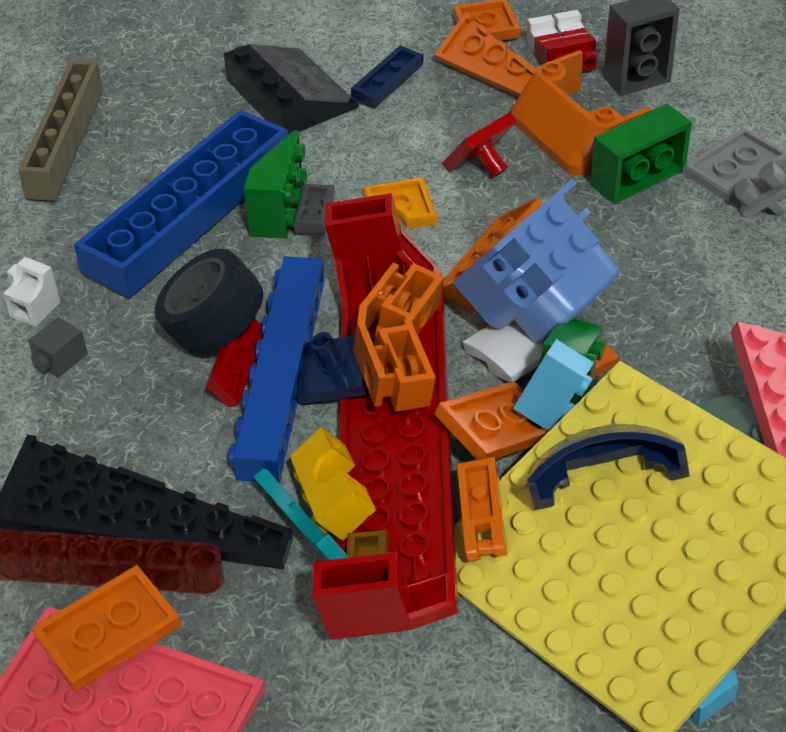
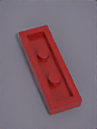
[205,318,263,407]

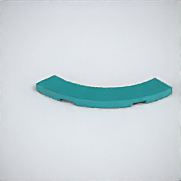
[253,468,349,560]

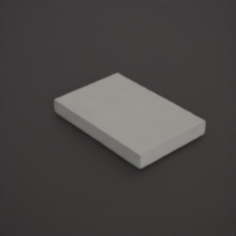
[682,127,786,203]

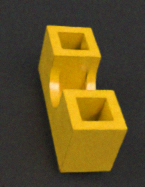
[290,427,376,541]

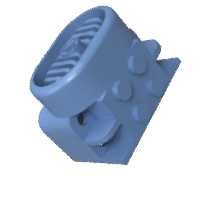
[452,179,620,343]

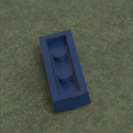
[351,45,424,108]

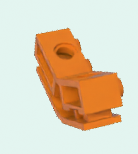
[353,263,444,412]

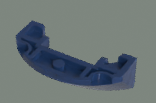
[527,424,690,510]

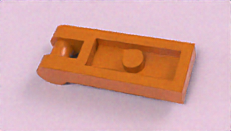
[457,457,508,562]

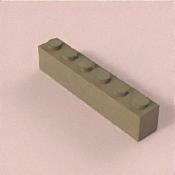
[18,60,103,201]

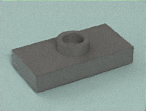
[293,184,335,235]

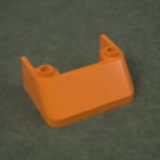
[511,50,651,175]

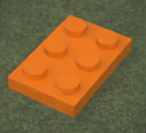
[434,381,556,460]
[31,565,182,692]

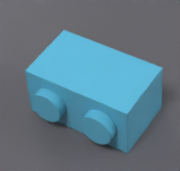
[513,339,594,431]

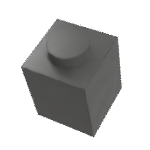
[28,317,88,378]

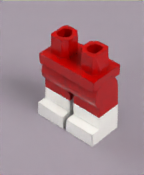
[526,10,597,71]

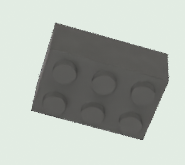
[603,0,680,96]

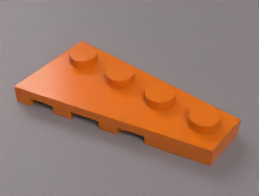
[434,11,537,97]

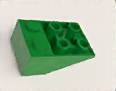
[244,130,307,239]

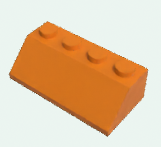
[443,197,543,313]

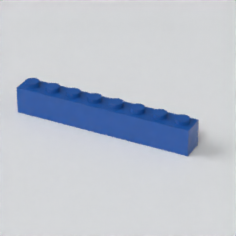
[229,256,325,484]

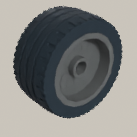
[154,248,264,355]

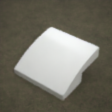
[462,320,545,382]

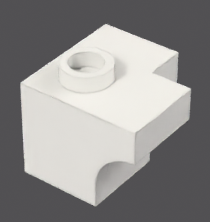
[3,257,60,327]

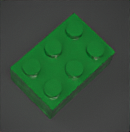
[590,103,692,205]

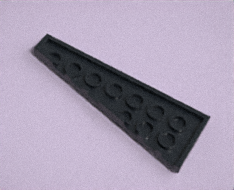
[0,434,293,569]

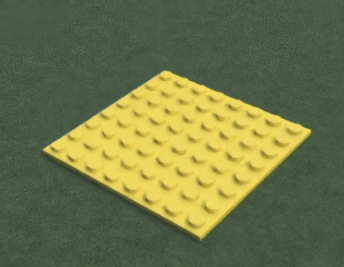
[454,361,786,732]

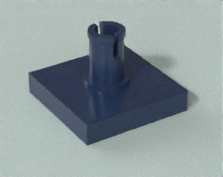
[296,332,374,404]

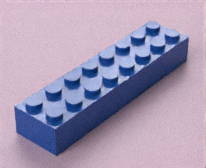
[74,109,289,298]

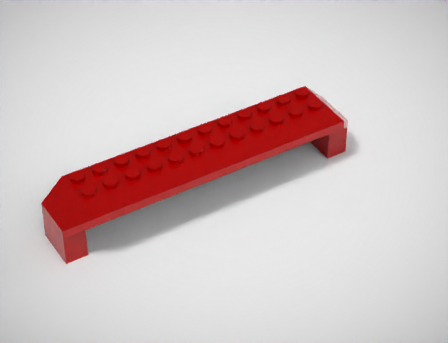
[312,193,458,640]

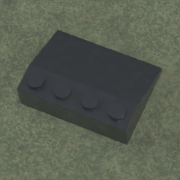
[224,44,359,134]

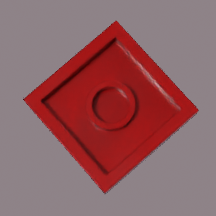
[442,112,517,178]

